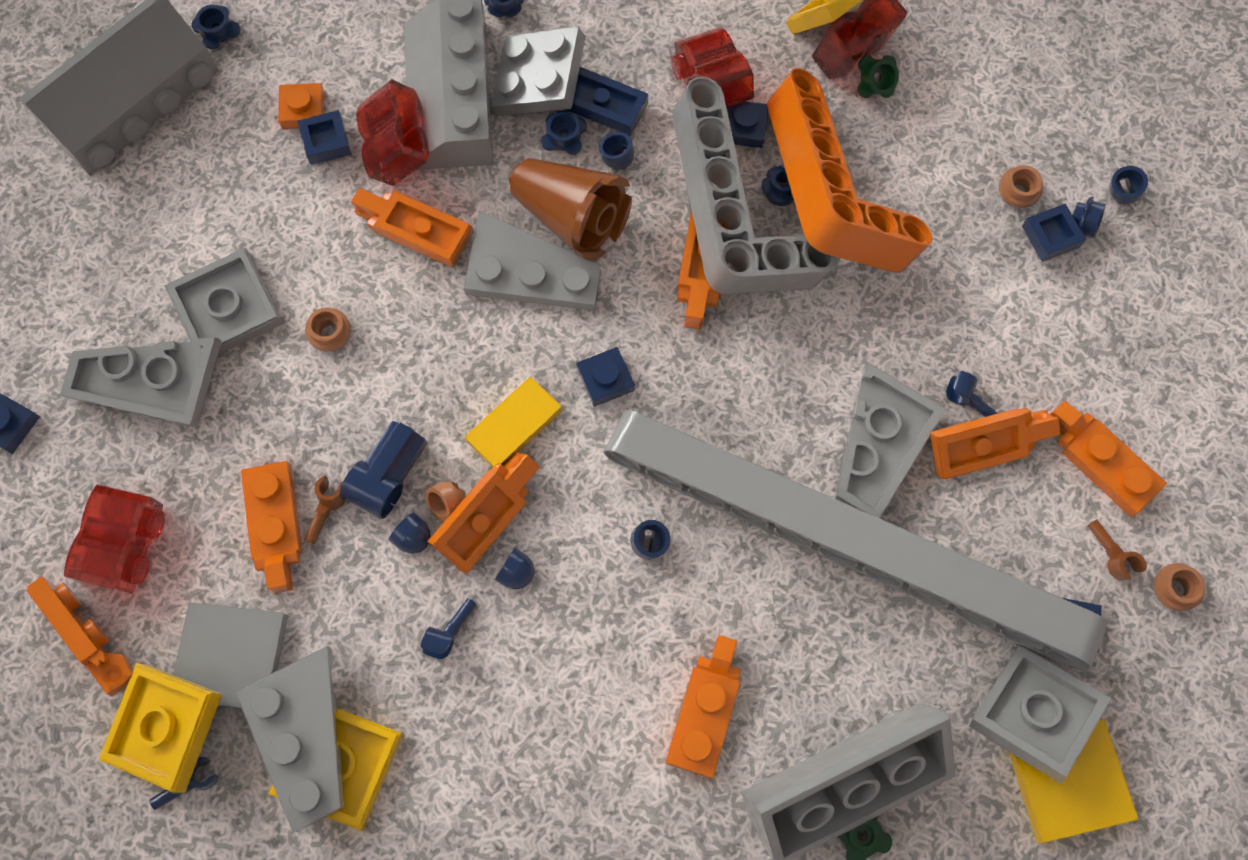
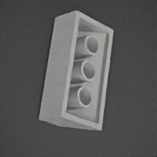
[19,0,219,176]
[404,0,494,171]
[741,703,956,860]

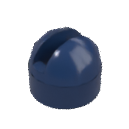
[599,132,635,170]
[1109,166,1148,204]
[389,512,431,554]
[630,520,671,560]
[495,548,535,589]

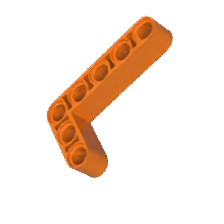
[767,68,933,273]

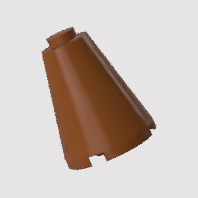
[509,158,632,260]

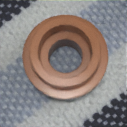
[999,165,1043,208]
[305,308,351,352]
[1154,563,1205,611]

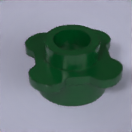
[857,55,899,98]
[837,816,892,860]

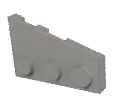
[464,210,601,311]
[60,337,221,427]
[834,362,946,518]
[235,646,345,832]

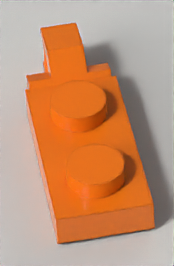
[351,188,473,268]
[677,209,728,330]
[1050,401,1167,517]
[930,408,1060,479]
[427,452,540,574]
[241,461,303,594]
[26,576,133,697]
[665,635,741,779]

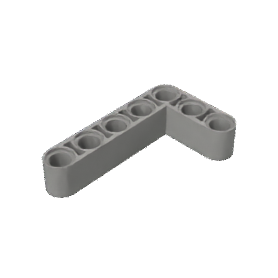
[673,76,840,294]

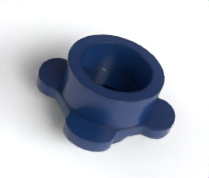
[191,5,241,49]
[541,111,587,155]

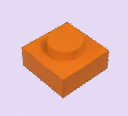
[278,83,324,129]

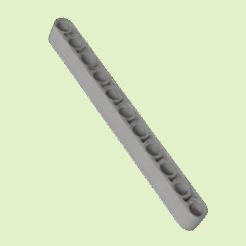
[603,410,1108,670]

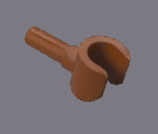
[304,476,345,544]
[1087,519,1147,580]

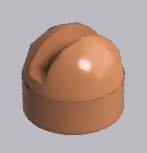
[425,481,466,522]

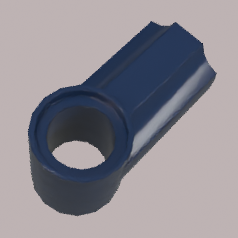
[340,420,428,519]

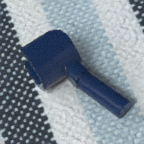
[946,371,998,417]
[421,598,477,659]
[149,757,218,810]

